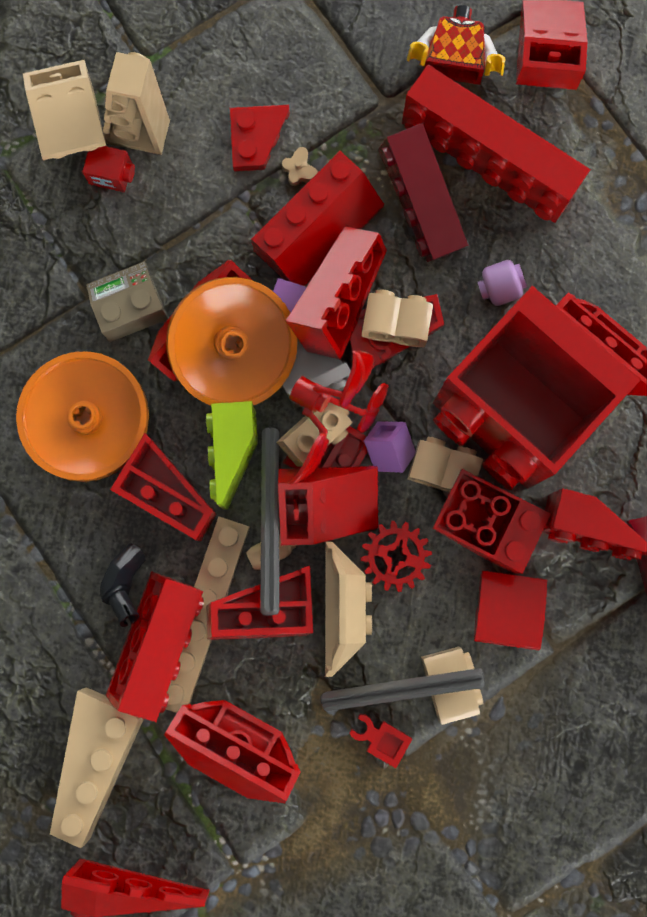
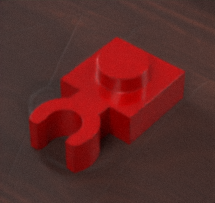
[349,713,412,769]

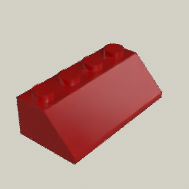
[251,151,384,286]
[105,571,204,722]

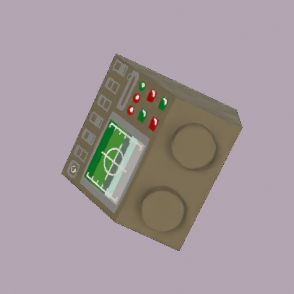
[86,261,168,342]

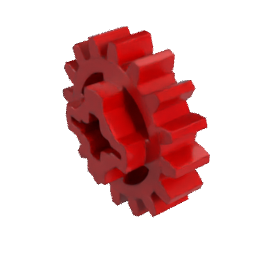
[360,520,432,592]

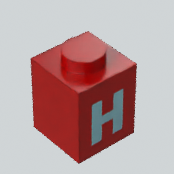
[82,146,135,192]

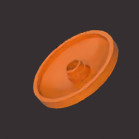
[166,277,298,406]
[16,351,149,482]

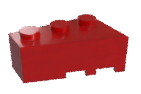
[206,566,313,640]

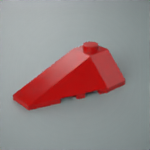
[61,858,210,917]

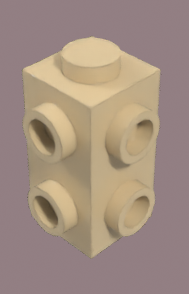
[276,403,353,467]

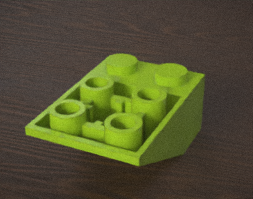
[206,401,258,510]

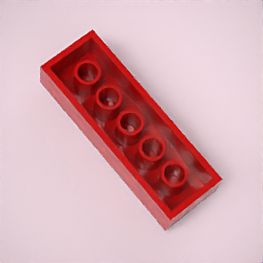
[402,65,591,223]

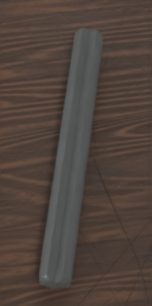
[321,668,485,711]

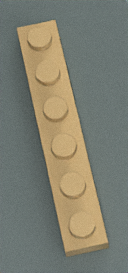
[166,516,250,713]

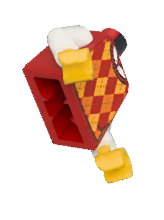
[407,5,506,85]

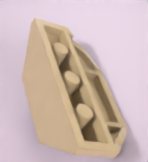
[325,542,372,677]

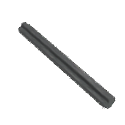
[260,428,279,616]

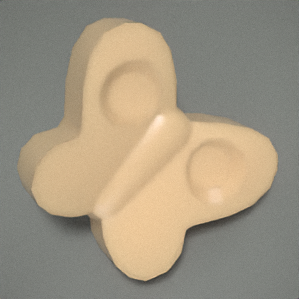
[282,147,318,186]

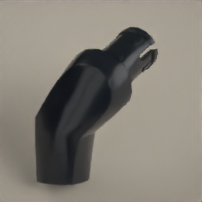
[100,543,146,627]

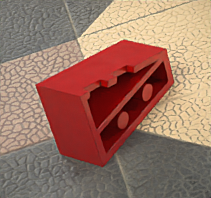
[110,433,217,542]

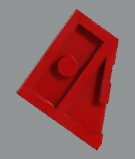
[230,105,290,172]

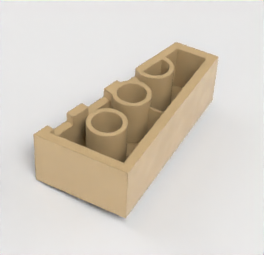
[103,52,170,155]
[50,687,144,848]

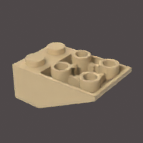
[23,60,106,160]

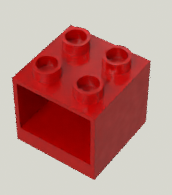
[432,285,640,490]

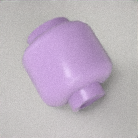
[478,260,527,306]

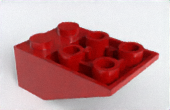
[516,0,588,90]
[278,466,378,546]
[432,469,551,574]
[543,488,647,561]

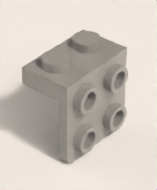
[282,338,351,409]

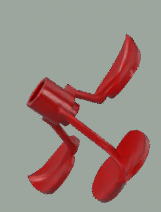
[286,351,389,485]

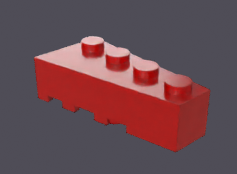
[286,227,387,360]

